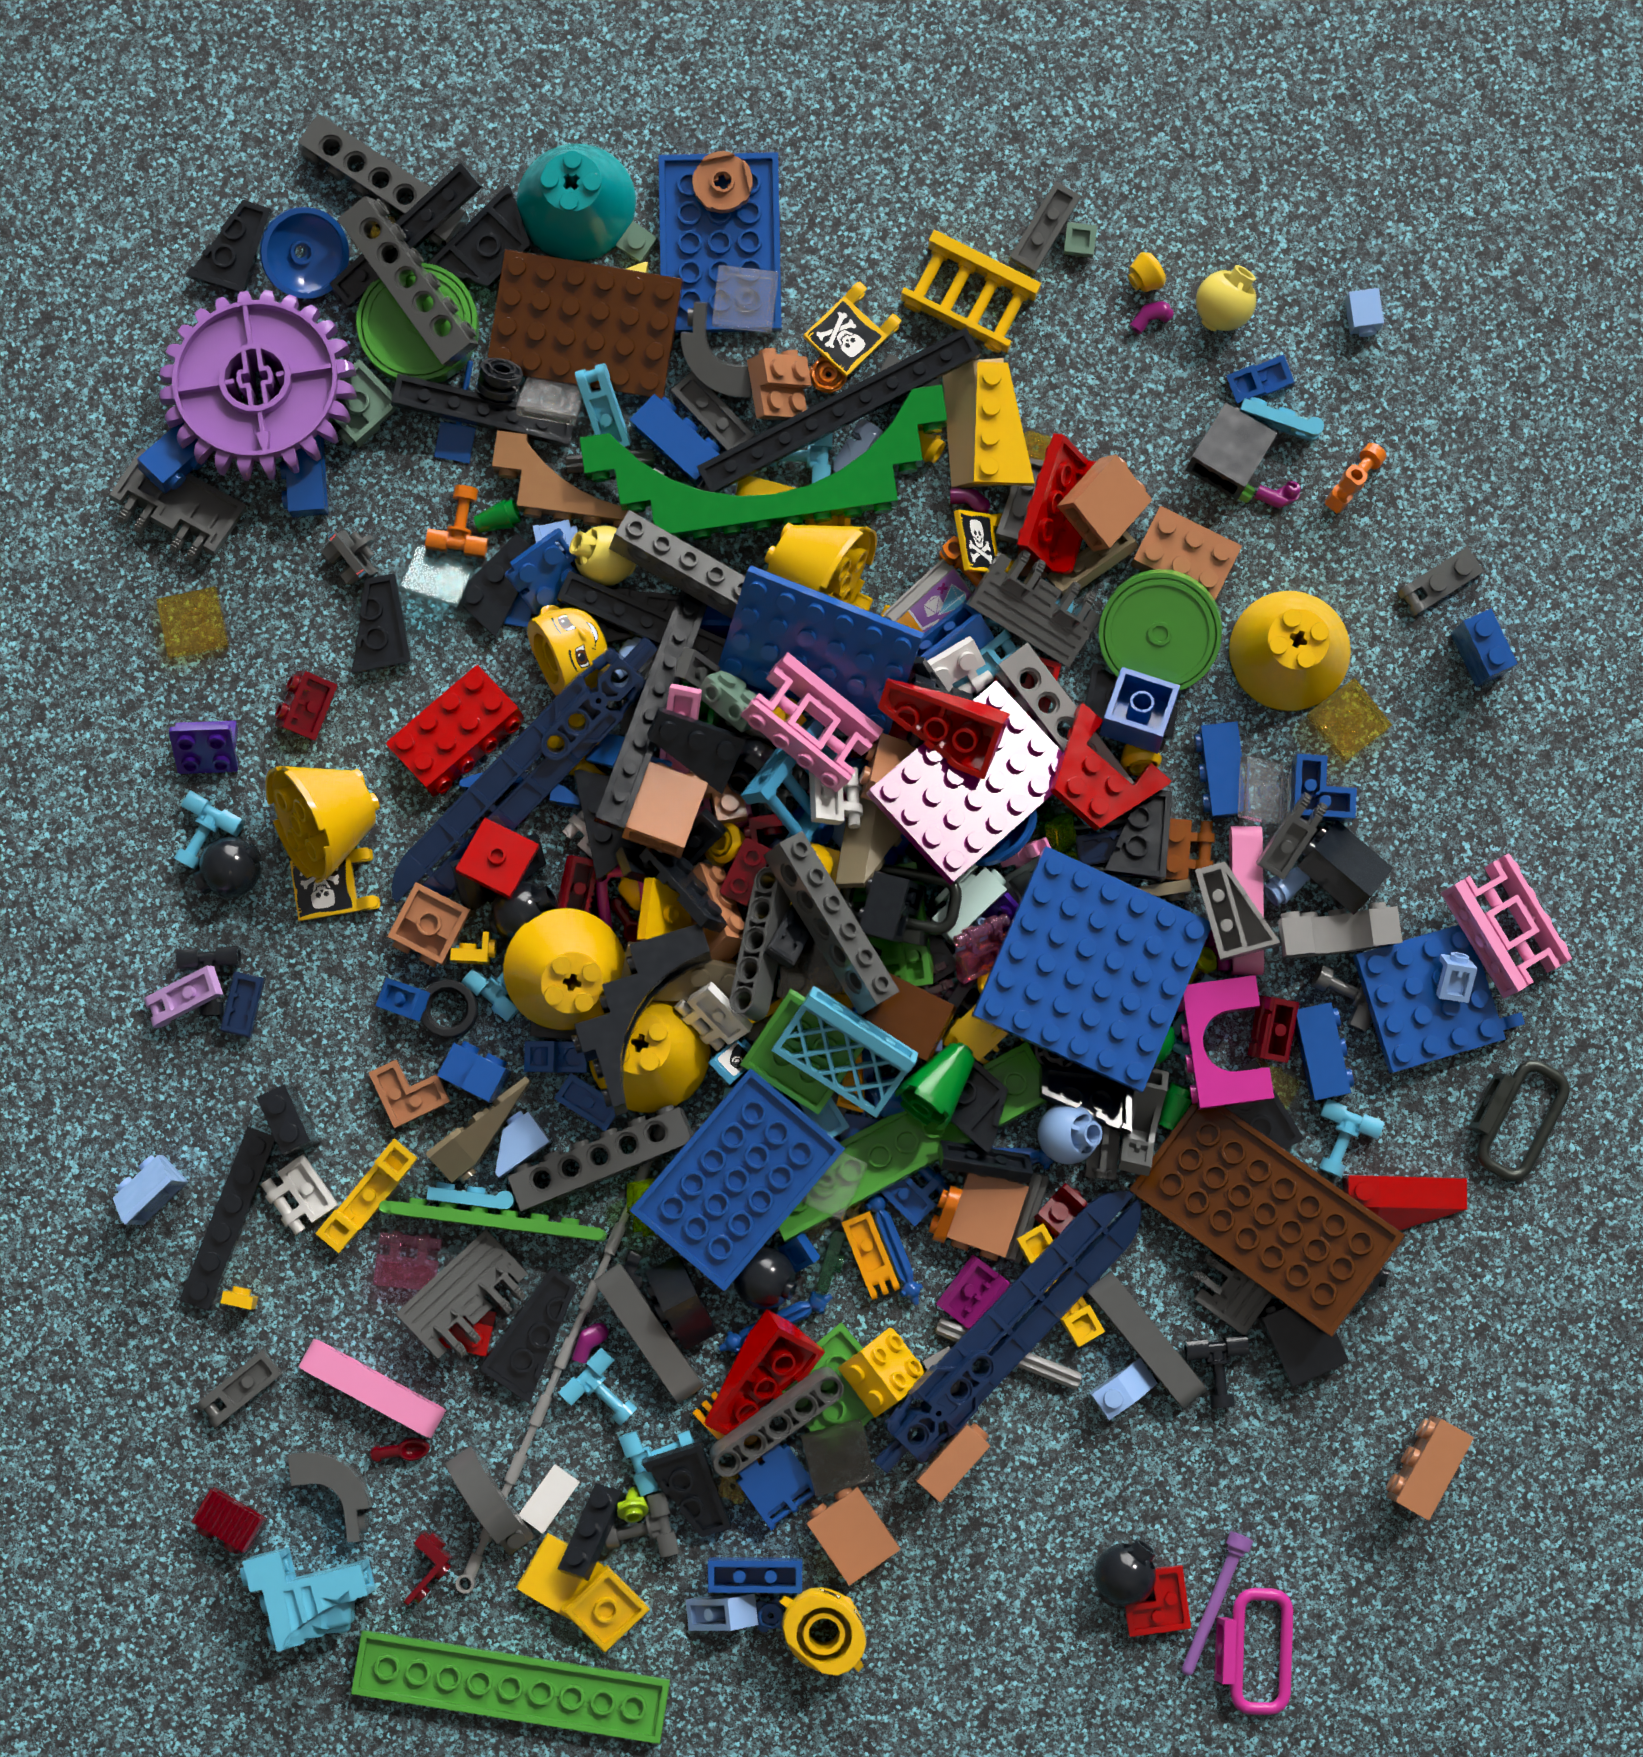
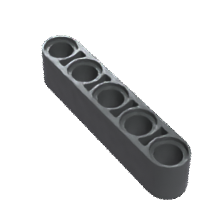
[730,866,791,1021]
[594,1263,705,1404]
[1087,1271,1207,1409]
[709,1367,844,1477]

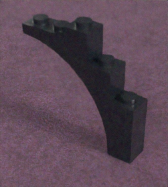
[572,924,712,1116]

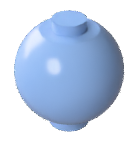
[1038,1105,1102,1165]

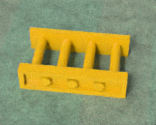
[901,230,1042,354]

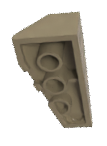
[836,775,902,888]
[425,1076,532,1184]

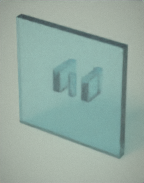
[399,544,476,607]

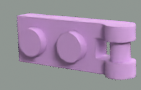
[144,966,223,1028]

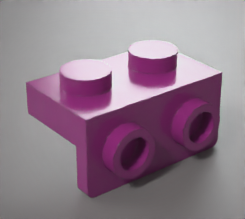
[936,1255,1010,1329]

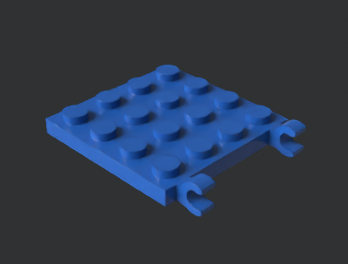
[1353,925,1525,1074]

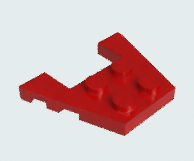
[1050,703,1171,831]

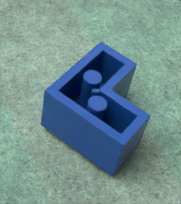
[1290,754,1357,823]
[437,1041,512,1103]

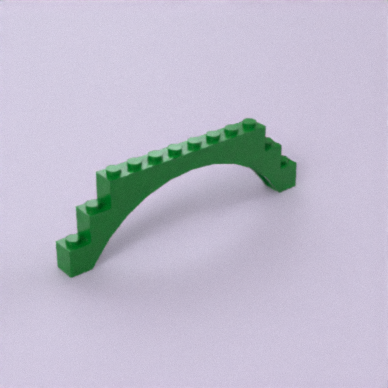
[580,384,947,540]

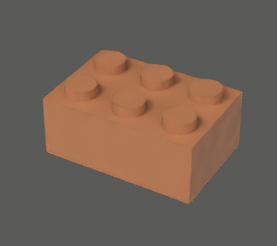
[1131,506,1242,600]
[1386,1415,1474,1521]

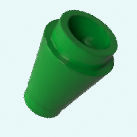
[474,499,521,533]
[1158,1082,1192,1130]

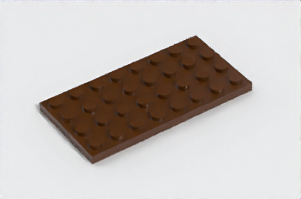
[1129,1103,1406,1338]

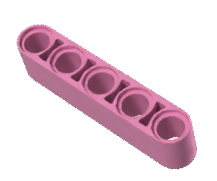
[1229,826,1264,975]
[299,1339,446,1438]

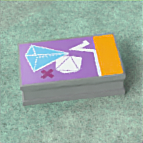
[883,558,972,633]

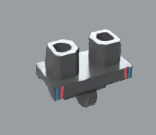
[322,530,378,585]

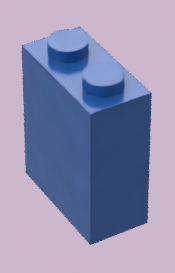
[1451,608,1518,688]

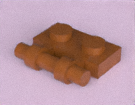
[1165,818,1215,882]

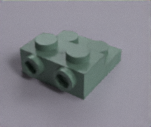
[328,359,399,448]
[699,671,756,732]

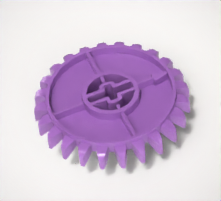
[159,290,357,481]

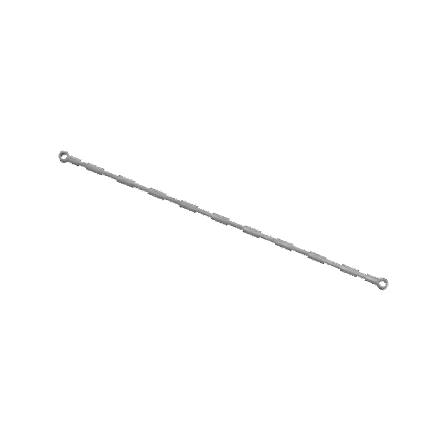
[456,1105,677,1594]

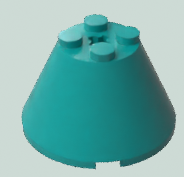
[517,144,636,261]

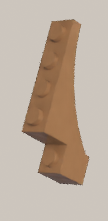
[492,430,640,528]

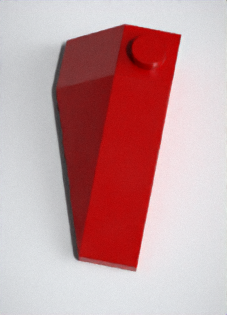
[878,678,1010,780]
[1343,1175,1467,1230]
[704,1310,825,1435]

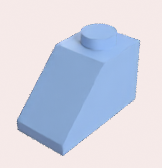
[495,1111,552,1178]
[1089,1357,1158,1420]
[685,1593,758,1631]

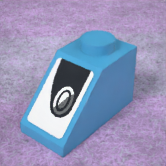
[708,1040,751,1087]

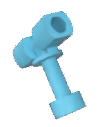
[769,433,833,483]
[174,790,246,870]
[461,968,519,1022]
[1318,1098,1385,1178]
[558,1347,637,1426]
[619,1430,695,1496]

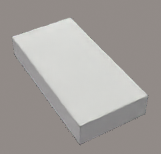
[519,1464,580,1534]

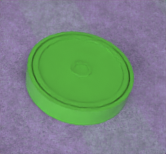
[356,263,479,383]
[1099,569,1222,691]

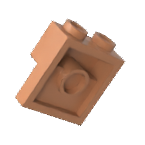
[747,348,812,421]
[387,882,471,968]

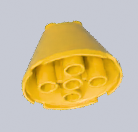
[764,523,877,604]
[1229,591,1350,711]
[265,766,380,883]
[503,908,625,1030]
[589,1001,711,1113]

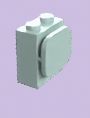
[931,864,1007,945]

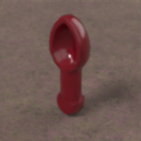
[610,897,643,943]
[369,1437,430,1462]

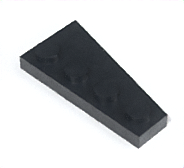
[479,1266,577,1404]

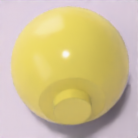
[1196,265,1256,331]
[569,525,636,586]

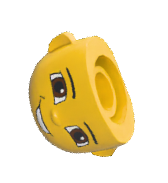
[527,605,607,696]
[779,1588,867,1676]

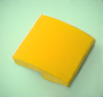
[516,1533,605,1620]

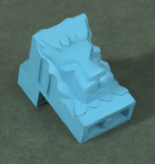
[240,1547,376,1652]

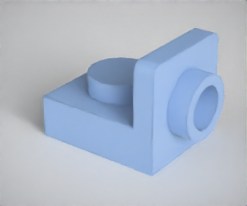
[1436,952,1477,1003]

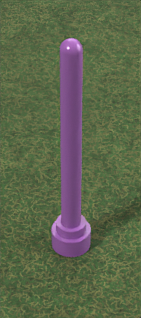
[1182,1531,1253,1676]

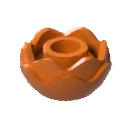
[809,356,847,393]

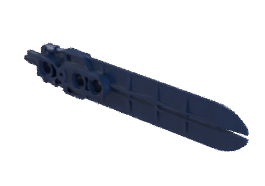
[392,637,658,907]
[874,1190,1142,1474]

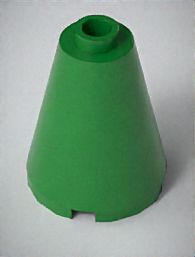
[895,1042,975,1130]

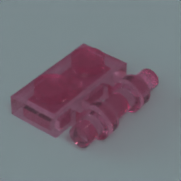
[953,914,1010,984]
[373,1231,442,1290]

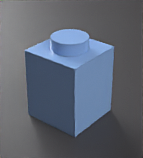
[1345,288,1384,337]

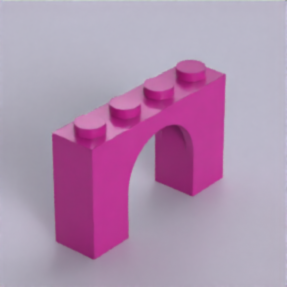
[1178,975,1274,1110]

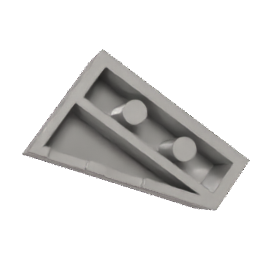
[1195,862,1281,962]

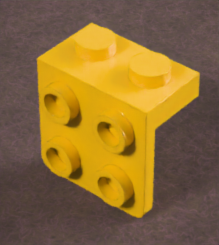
[838,1328,926,1418]

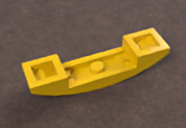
[315,1138,418,1253]
[1016,1223,1105,1347]

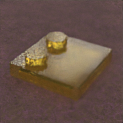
[156,586,230,659]
[1306,678,1392,763]

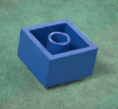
[1100,667,1180,754]

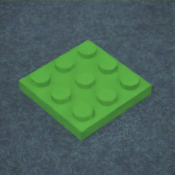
[740,988,864,1115]
[782,1322,874,1454]

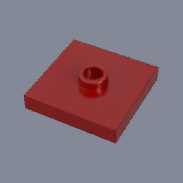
[455,818,539,899]

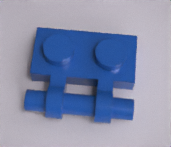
[881,1166,950,1226]

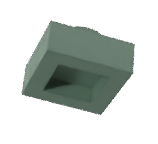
[616,221,658,264]
[1063,222,1097,258]

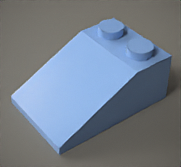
[113,1155,188,1225]

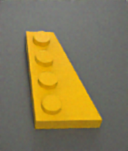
[973,362,1035,486]

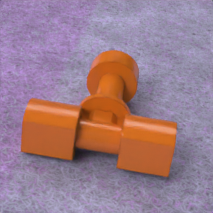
[1325,443,1387,513]
[425,485,488,559]
[938,536,983,587]

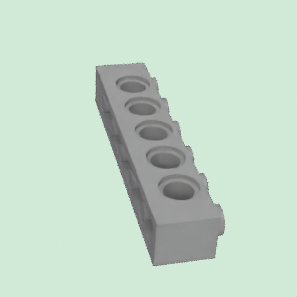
[995,642,1134,784]

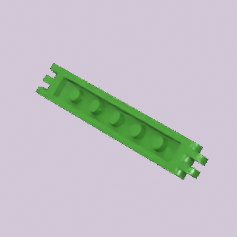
[379,1198,607,1242]

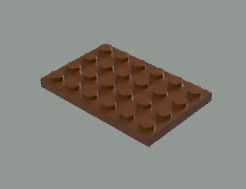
[487,249,684,399]

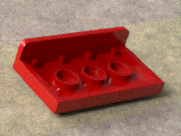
[1017,433,1097,575]
[385,665,524,797]

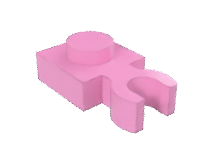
[1001,837,1051,869]

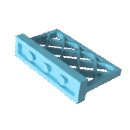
[771,986,918,1117]

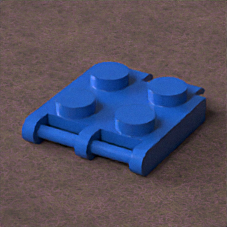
[505,528,582,613]
[735,1443,821,1531]

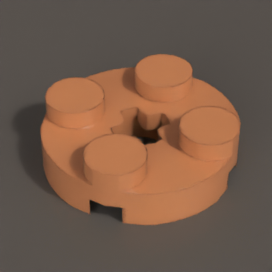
[692,151,753,213]

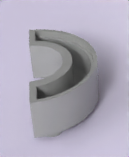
[1278,902,1403,958]

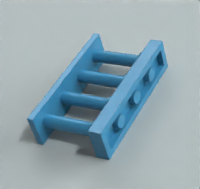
[741,713,865,842]

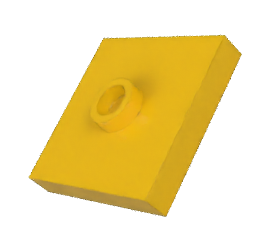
[637,878,691,940]
[561,1565,650,1653]

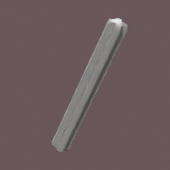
[936,1318,1082,1389]

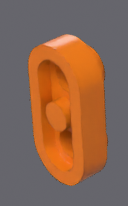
[928,1186,963,1244]

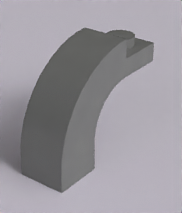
[681,301,752,397]
[1118,1068,1169,1176]
[445,1446,535,1555]
[288,1451,373,1543]

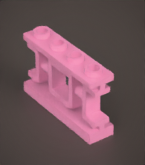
[741,653,884,792]
[1441,854,1572,999]

